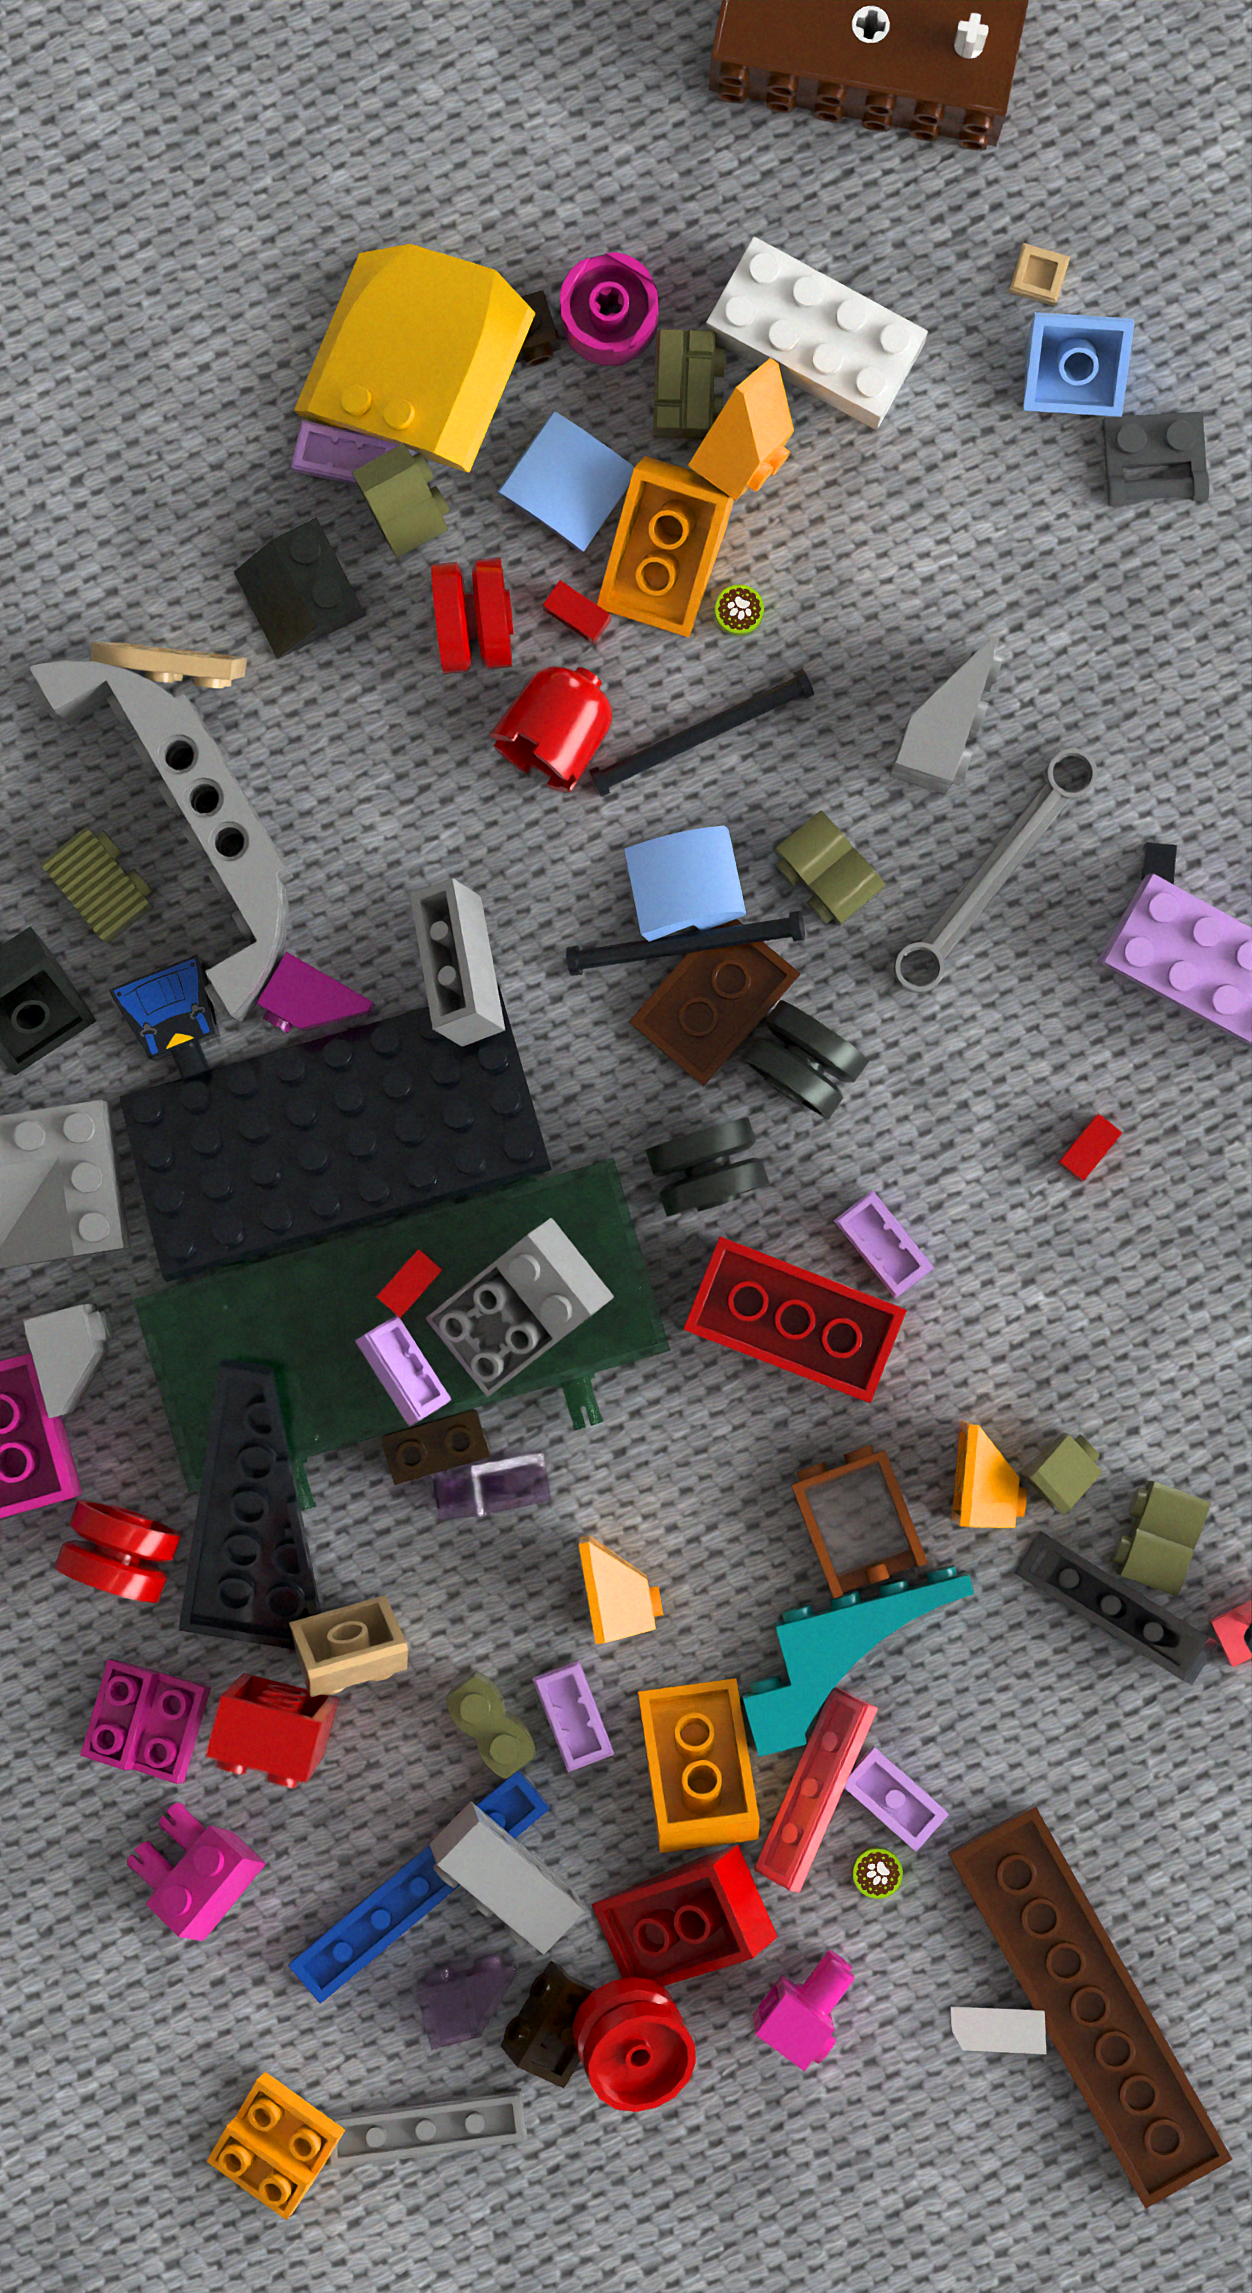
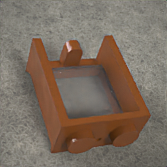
[791,1444,928,1599]

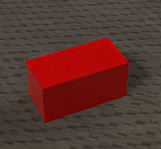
[543,580,611,645]
[1057,1113,1123,1182]
[376,1249,444,1318]

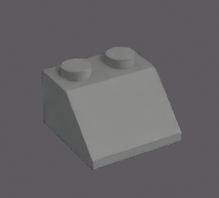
[23,1304,113,1418]

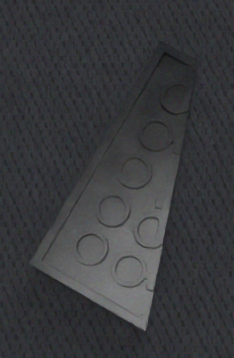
[179,1358,322,1650]

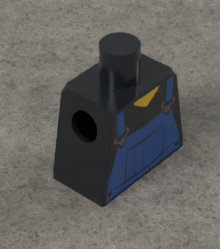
[109,955,220,1081]

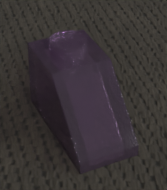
[432,1452,551,1520]

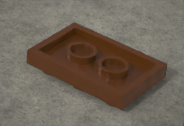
[629,919,801,1087]

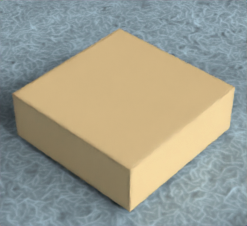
[1008,243,1070,307]

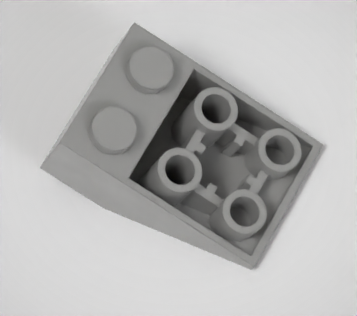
[889,636,1004,794]
[425,1217,614,1398]

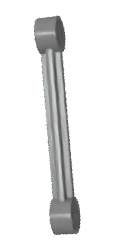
[894,748,1097,994]

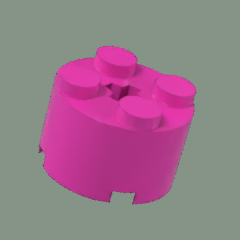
[560,252,659,366]

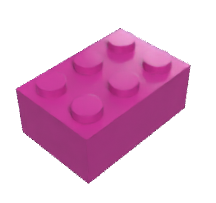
[0,1353,83,1518]

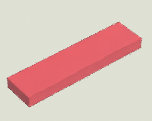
[754,1687,878,1893]

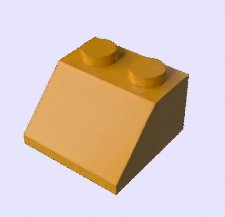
[688,358,794,501]

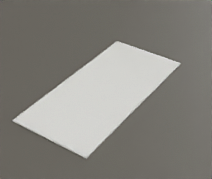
[951,2006,1046,2054]

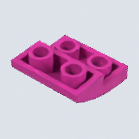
[80,1659,211,1784]

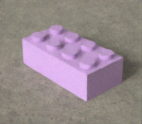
[1097,874,1252,1046]

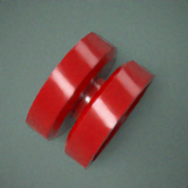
[431,557,514,674]
[54,1499,182,1603]
[572,1977,696,2112]

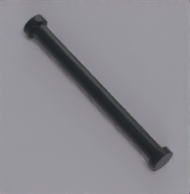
[589,668,814,797]
[566,911,805,976]

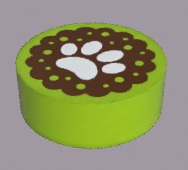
[715,584,764,636]
[852,1846,903,1899]

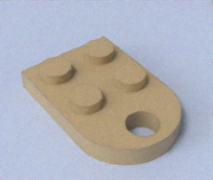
[90,641,247,688]

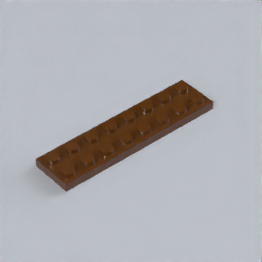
[947,1804,1233,2209]

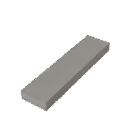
[327,2089,528,2169]

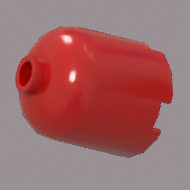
[489,666,612,793]

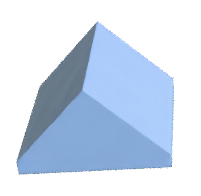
[1023,312,1135,417]

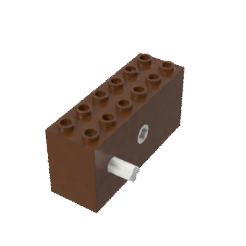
[709,0,1029,151]

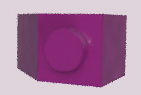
[257,952,376,1033]

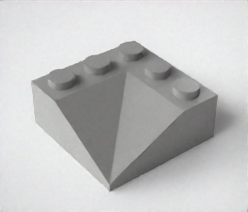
[0,1100,131,1269]

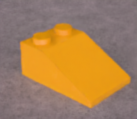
[597,456,734,638]
[638,1678,760,1853]

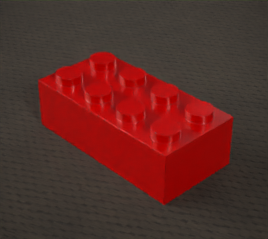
[683,1236,907,1404]
[205,1673,339,1788]

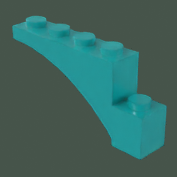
[742,1565,974,1757]

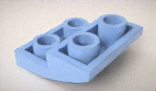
[497,411,634,552]
[624,826,746,942]

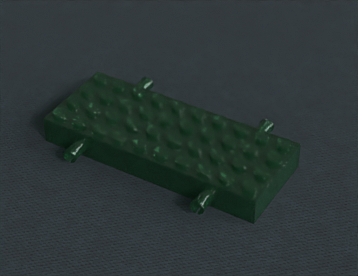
[133,1158,670,1511]

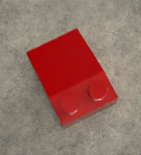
[592,1845,778,1987]

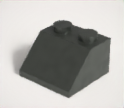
[233,517,365,659]
[0,926,97,1075]

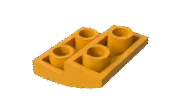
[206,2072,345,2221]

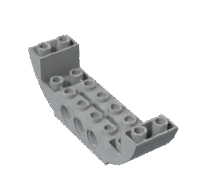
[29,660,294,1022]

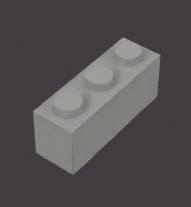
[410,878,505,1046]
[429,1801,585,1955]

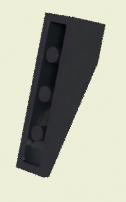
[1015,1531,1218,1685]

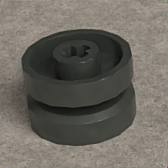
[740,999,869,1119]
[645,1117,770,1217]

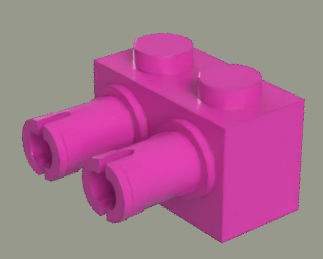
[126,1802,267,1941]
[752,1949,855,2072]

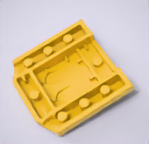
[294,244,535,473]

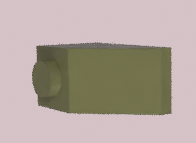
[1020,1433,1102,1515]

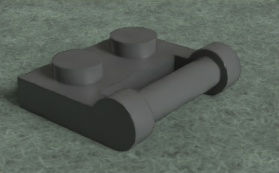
[1103,411,1209,506]

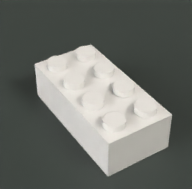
[706,236,928,430]

